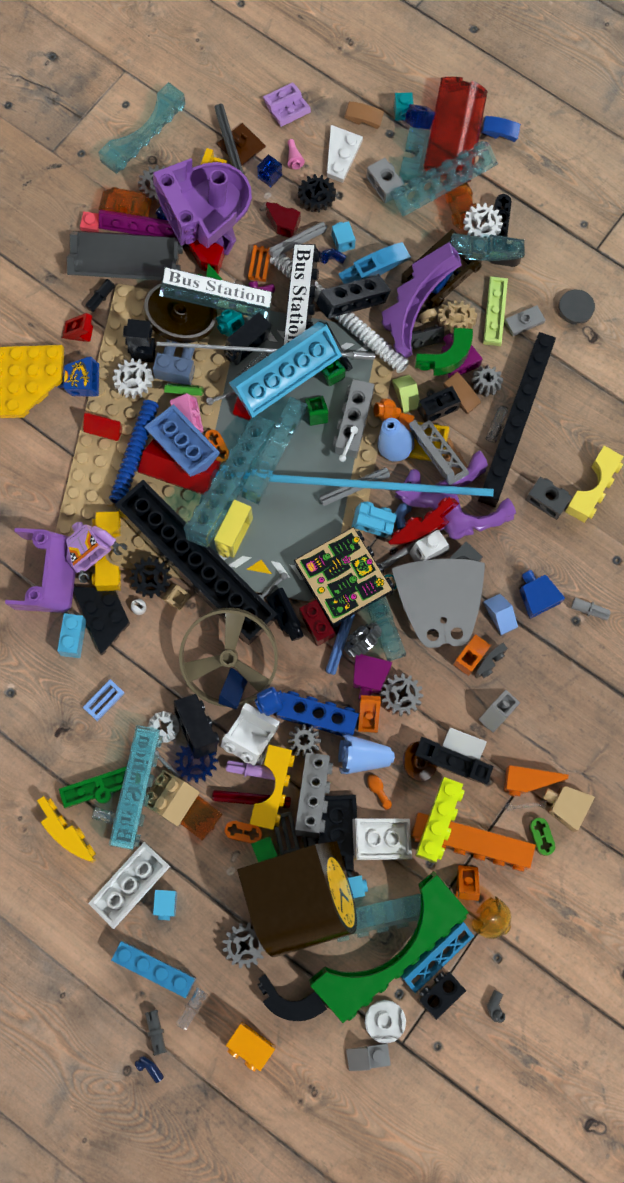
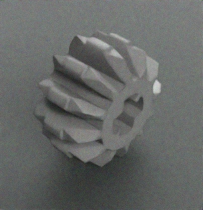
[471,365,503,397]
[287,724,321,758]

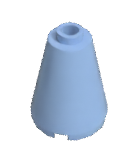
[377,418,414,462]
[338,734,395,774]

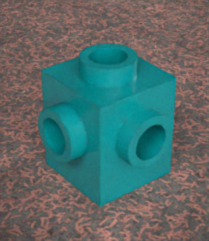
[216,309,245,337]

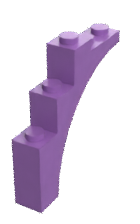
[382,243,461,358]

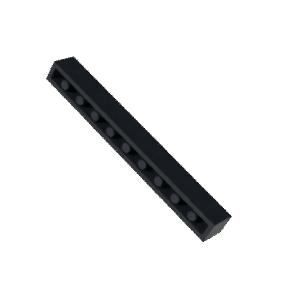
[478,332,556,507]

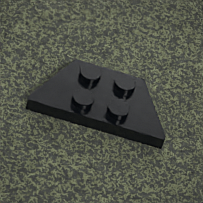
[74,587,130,655]

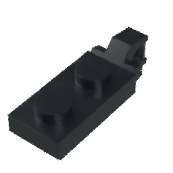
[266,588,304,641]

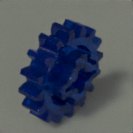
[175,743,218,784]

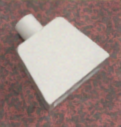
[409,529,450,562]

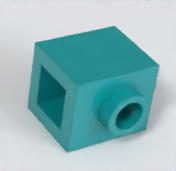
[394,92,414,121]

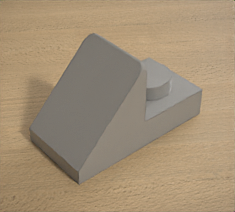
[346,1043,391,1071]

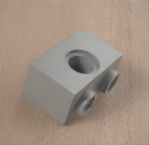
[366,158,404,203]

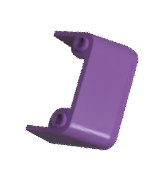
[5,528,76,613]

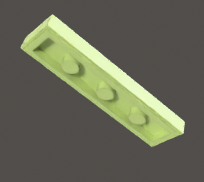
[483,276,508,346]

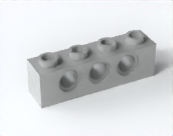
[333,379,375,458]

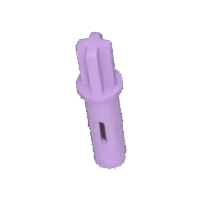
[226,760,275,780]

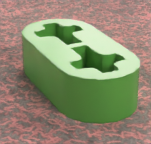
[529,818,555,856]

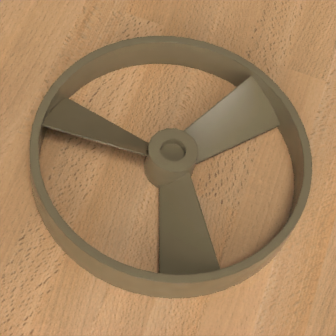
[179,608,278,707]

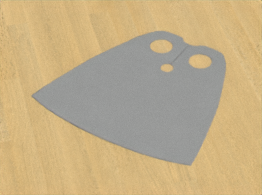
[392,559,485,648]

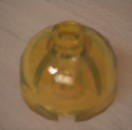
[472,896,511,939]

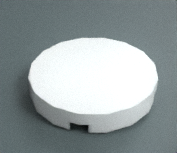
[365,1000,406,1044]

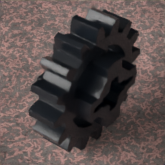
[298,174,336,213]
[129,556,172,598]

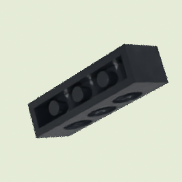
[316,275,391,319]

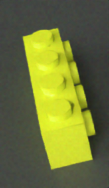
[415,777,465,863]

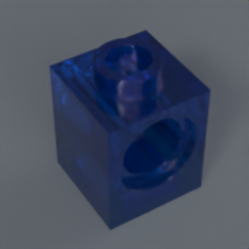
[405,104,436,130]
[257,154,282,188]

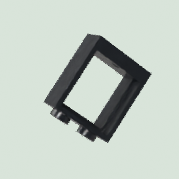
[224,312,272,365]

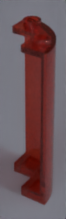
[424,77,488,184]

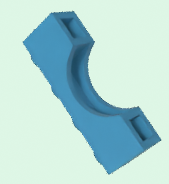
[111,941,196,998]

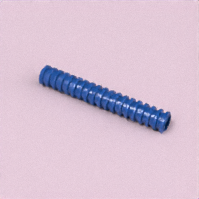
[109,400,159,503]

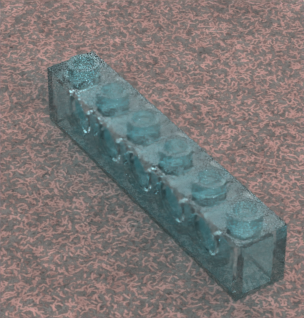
[391,141,498,217]

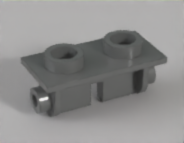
[411,324,444,350]

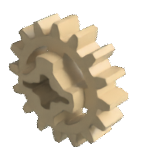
[437,300,477,333]

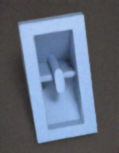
[483,594,518,635]

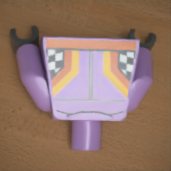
[66,522,128,583]

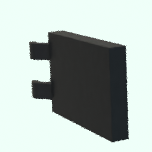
[318,795,357,871]

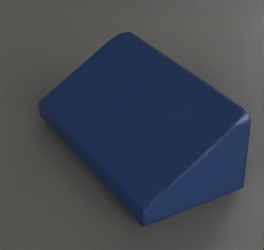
[218,668,248,709]

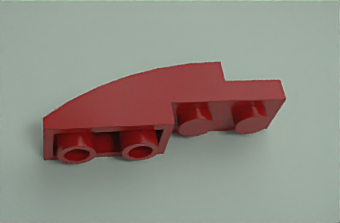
[388,497,459,545]

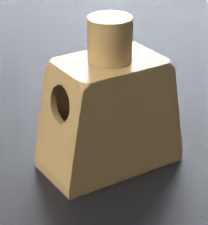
[543,786,595,832]

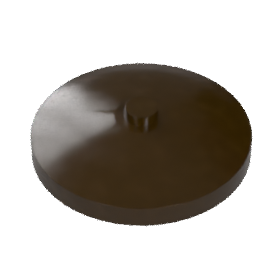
[143,283,217,343]

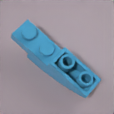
[339,242,411,284]

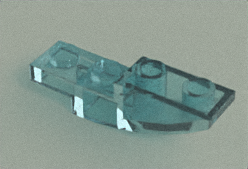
[451,233,525,261]
[367,596,406,661]

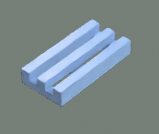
[83,679,125,722]

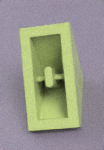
[392,375,420,413]

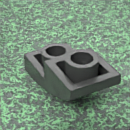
[475,642,508,679]

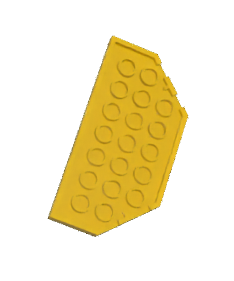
[0,345,64,418]

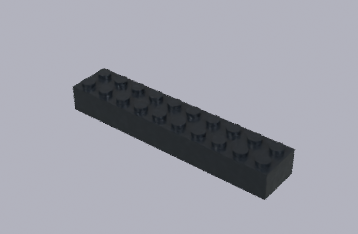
[115,480,277,645]

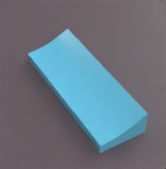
[229,322,342,418]

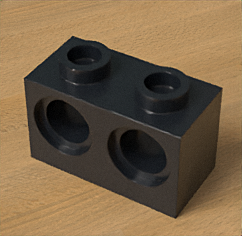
[417,386,461,423]
[418,971,466,1020]

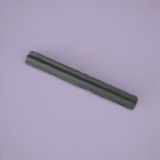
[215,103,244,174]

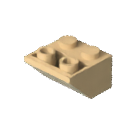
[143,770,200,826]

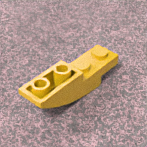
[37,796,96,863]

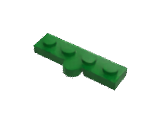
[59,766,141,809]

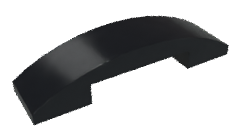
[415,737,494,785]

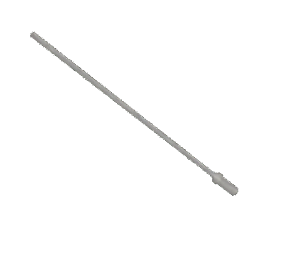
[156,342,375,360]

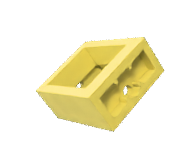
[214,499,253,558]

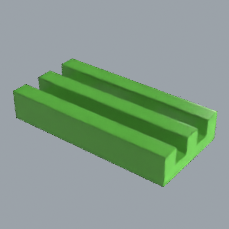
[164,383,204,396]

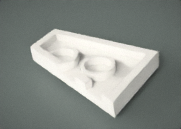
[327,125,363,183]

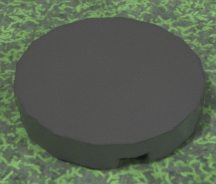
[558,289,595,324]

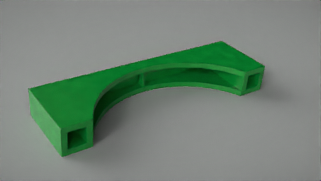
[309,871,469,1023]

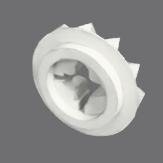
[148,711,179,743]

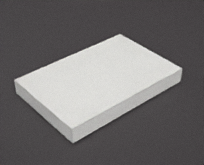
[352,819,412,860]

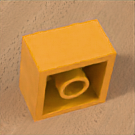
[226,1022,276,1072]

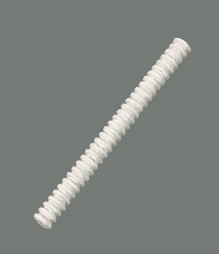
[270,253,409,373]

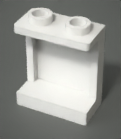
[220,703,280,766]

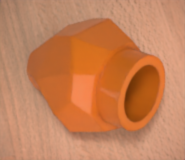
[373,398,401,421]

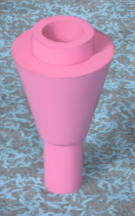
[287,139,305,169]

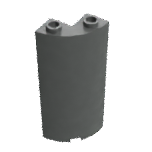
[67,231,183,281]

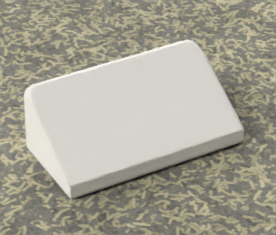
[442,728,487,760]

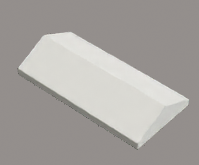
[88,842,170,929]

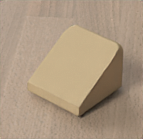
[162,584,191,611]

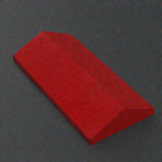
[138,439,221,496]

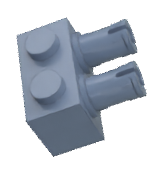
[153,340,195,385]

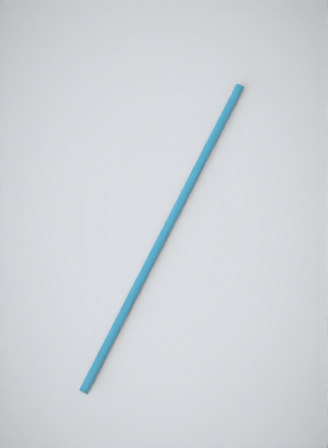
[215,471,494,497]

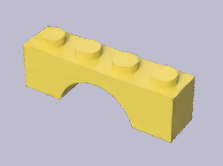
[565,446,624,523]

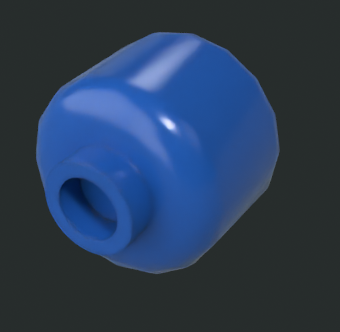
[255,687,285,716]

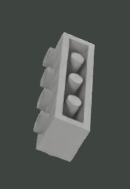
[295,753,333,839]

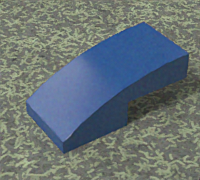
[481,116,521,142]

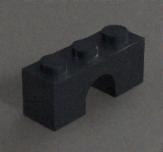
[123,319,156,363]

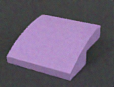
[263,82,311,127]

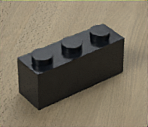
[174,694,220,759]

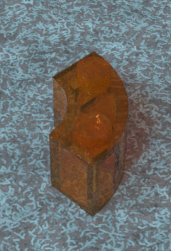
[444,182,476,230]
[98,187,152,217]

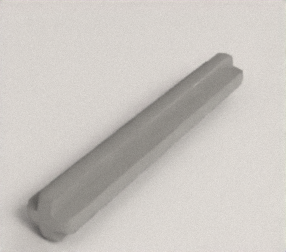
[268,222,327,258]
[319,467,390,506]

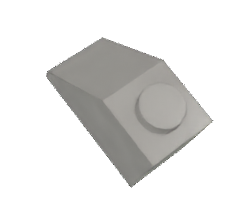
[478,690,520,732]

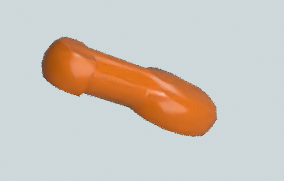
[367,774,392,810]

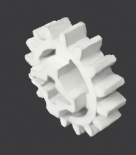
[463,203,503,243]
[112,358,154,399]

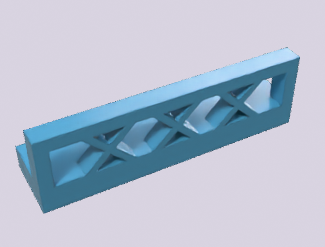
[401,922,474,993]

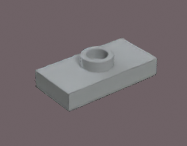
[504,305,545,337]

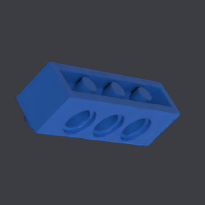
[277,691,359,737]

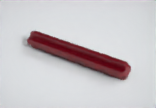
[212,790,291,808]

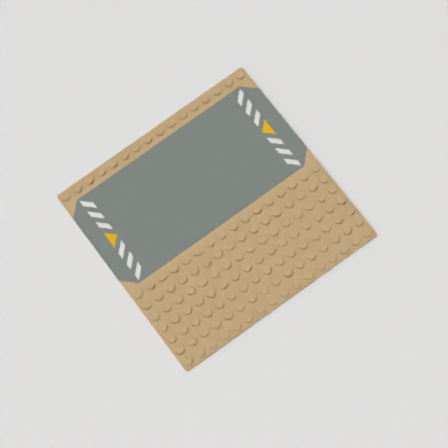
[55,284,395,603]

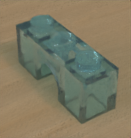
[400,127,433,186]

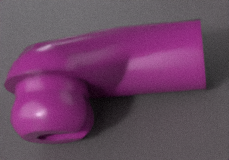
[248,281,275,294]

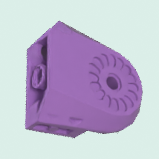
[153,158,252,248]

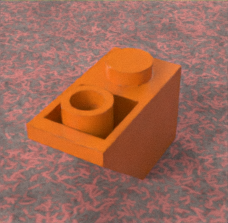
[453,634,491,676]

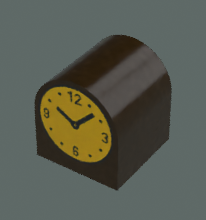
[237,841,357,957]

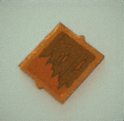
[180,796,223,841]

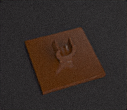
[217,123,266,166]

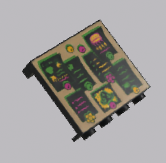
[294,526,394,629]

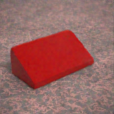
[83,413,123,441]

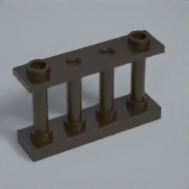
[401,229,483,309]

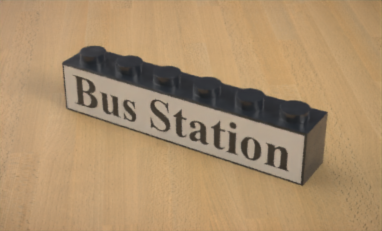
[283,244,321,345]

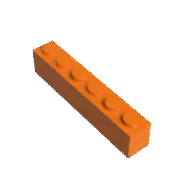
[411,812,536,872]

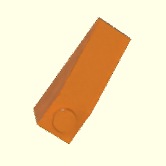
[504,765,569,797]

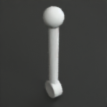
[339,426,358,462]

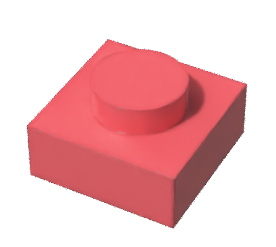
[80,211,99,232]

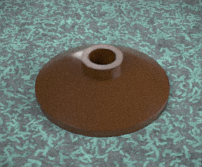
[403,741,437,781]

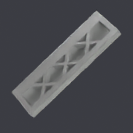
[409,420,469,486]

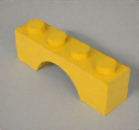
[92,511,121,591]
[250,745,295,830]

